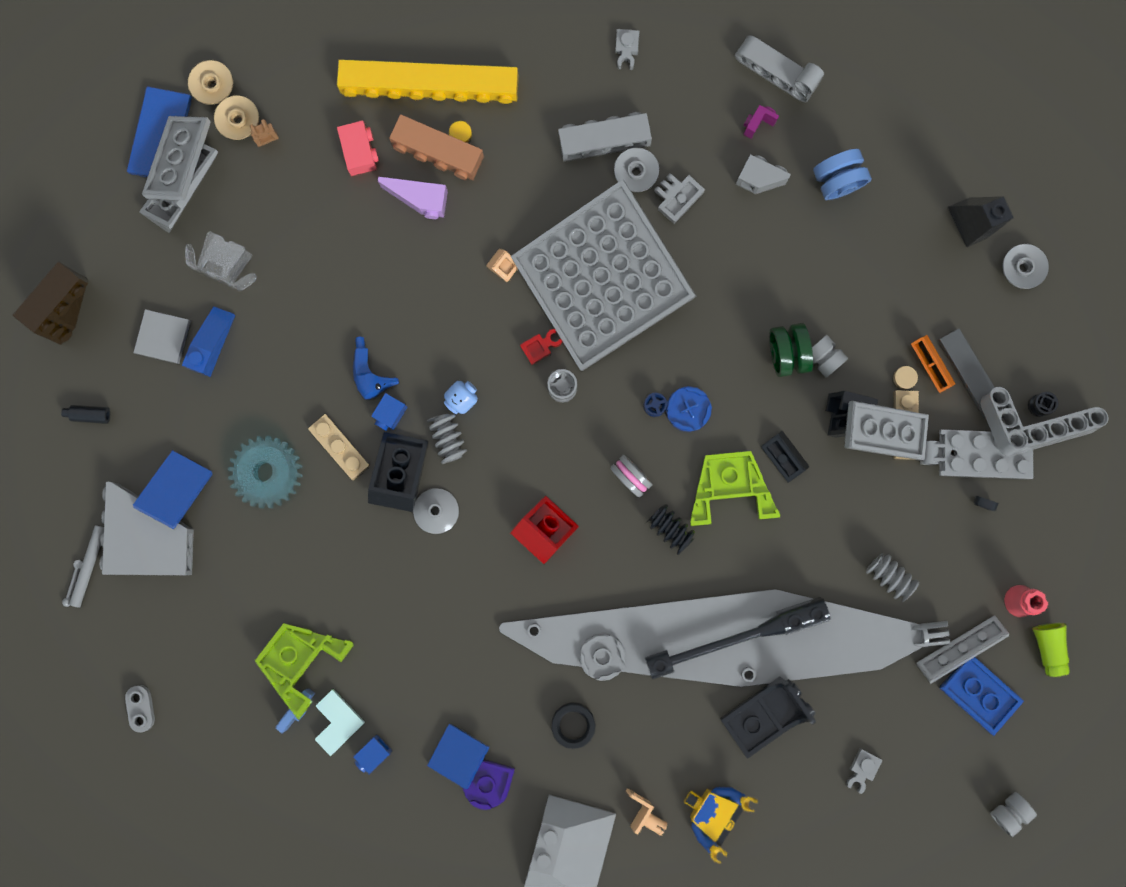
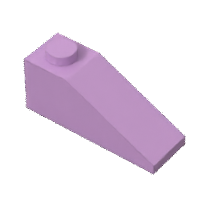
[378,177,448,219]

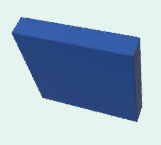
[427,724,490,789]

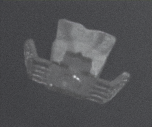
[185,232,257,291]

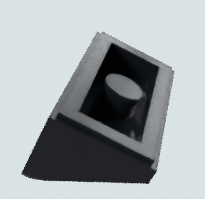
[760,431,809,483]

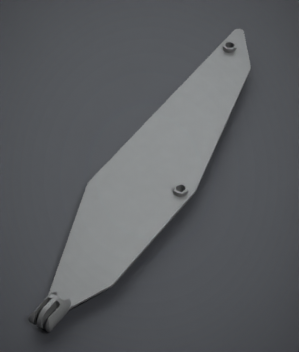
[499,589,951,687]

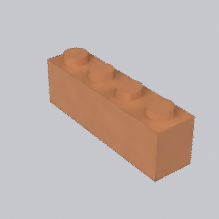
[389,114,484,180]

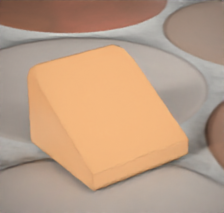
[486,249,518,282]

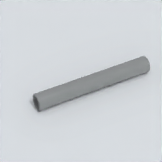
[69,525,104,608]

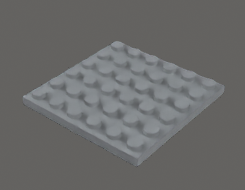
[511,179,697,371]

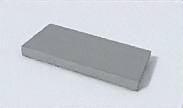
[142,116,211,201]
[844,401,929,460]

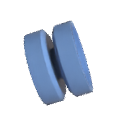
[813,149,872,200]

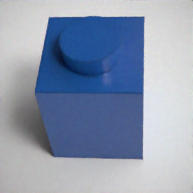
[371,393,408,431]
[353,735,393,774]

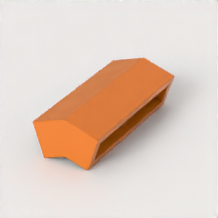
[911,335,956,393]

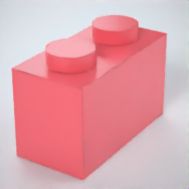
[337,121,379,176]

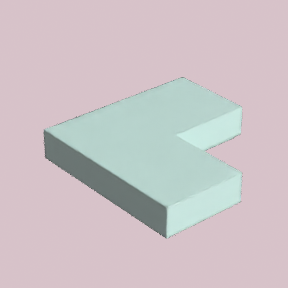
[315,689,365,756]

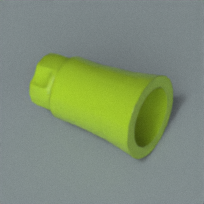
[1032,623,1070,677]

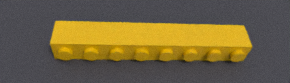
[337,60,518,104]

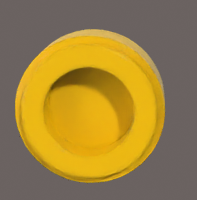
[449,121,472,143]

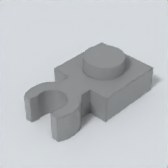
[615,29,639,70]
[846,748,883,794]

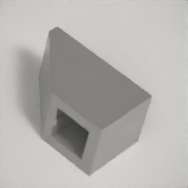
[736,154,791,194]

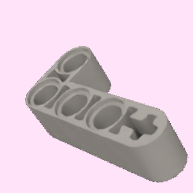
[735,36,824,102]

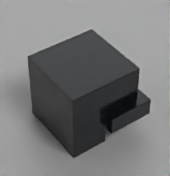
[825,391,878,438]

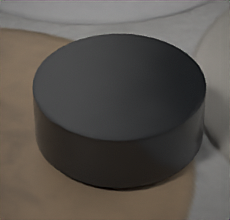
[973,496,999,512]

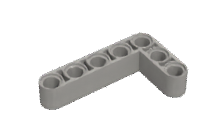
[980,387,1109,456]

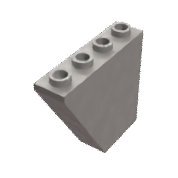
[100,482,194,575]

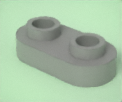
[125,685,155,733]

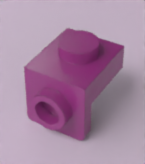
[743,105,779,139]

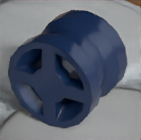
[643,393,667,417]

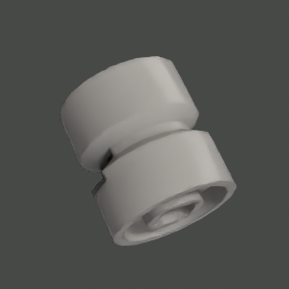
[812,335,848,378]
[547,369,577,403]
[990,792,1037,837]

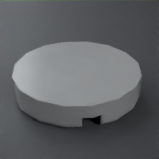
[580,633,626,681]

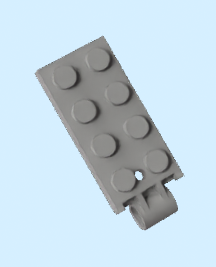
[920,430,1033,479]

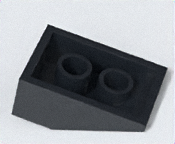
[368,432,428,512]

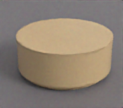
[893,366,918,390]

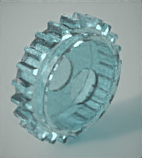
[228,436,302,509]

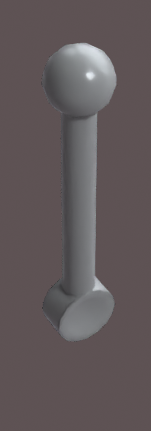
[62,560,83,607]

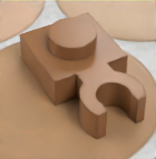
[250,119,279,147]

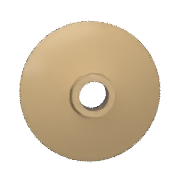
[188,60,233,104]
[214,96,259,140]

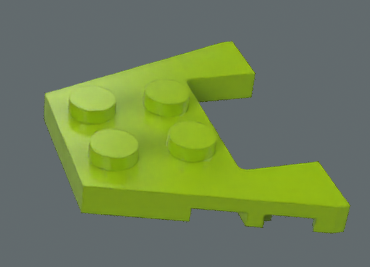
[690,451,780,526]
[255,623,354,720]

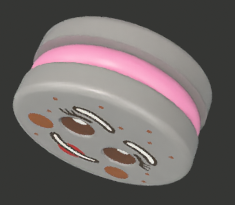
[610,455,653,497]

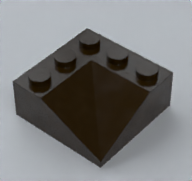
[12,261,88,345]

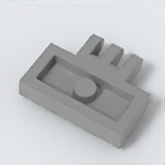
[654,173,705,224]

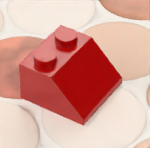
[510,496,579,564]

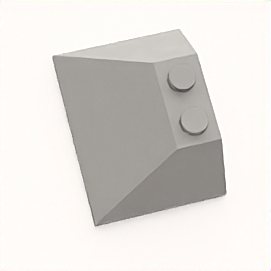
[524,794,616,887]

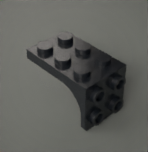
[720,676,816,759]

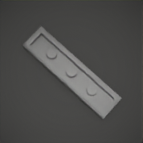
[916,615,1009,684]

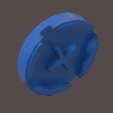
[666,386,712,432]

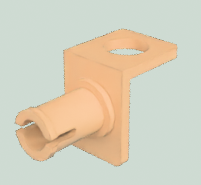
[626,788,667,836]

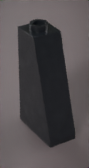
[948,196,1014,247]

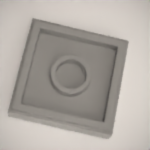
[133,310,191,364]

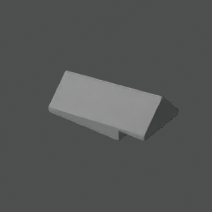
[139,144,218,233]

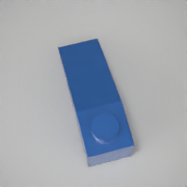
[182,306,235,377]

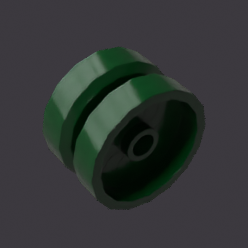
[769,323,813,377]

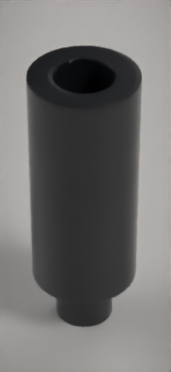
[61,405,111,424]

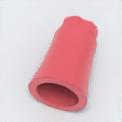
[1004,585,1048,617]

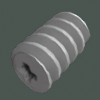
[427,414,467,464]
[865,553,919,602]

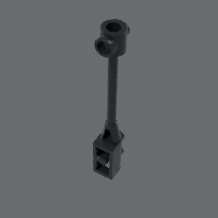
[645,597,831,680]

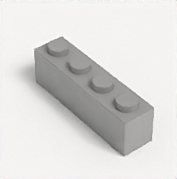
[558,112,652,162]

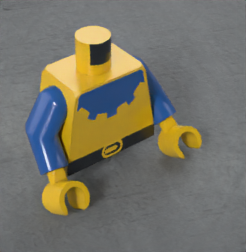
[684,787,758,863]

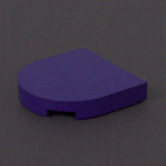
[463,759,515,810]

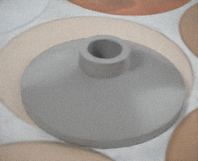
[614,148,659,192]
[1003,244,1049,289]
[413,488,459,534]

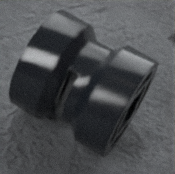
[1028,392,1058,417]

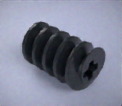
[646,504,695,555]

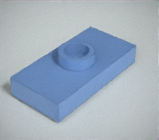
[276,689,315,733]

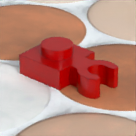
[520,329,562,365]

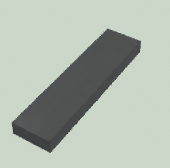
[938,329,997,418]

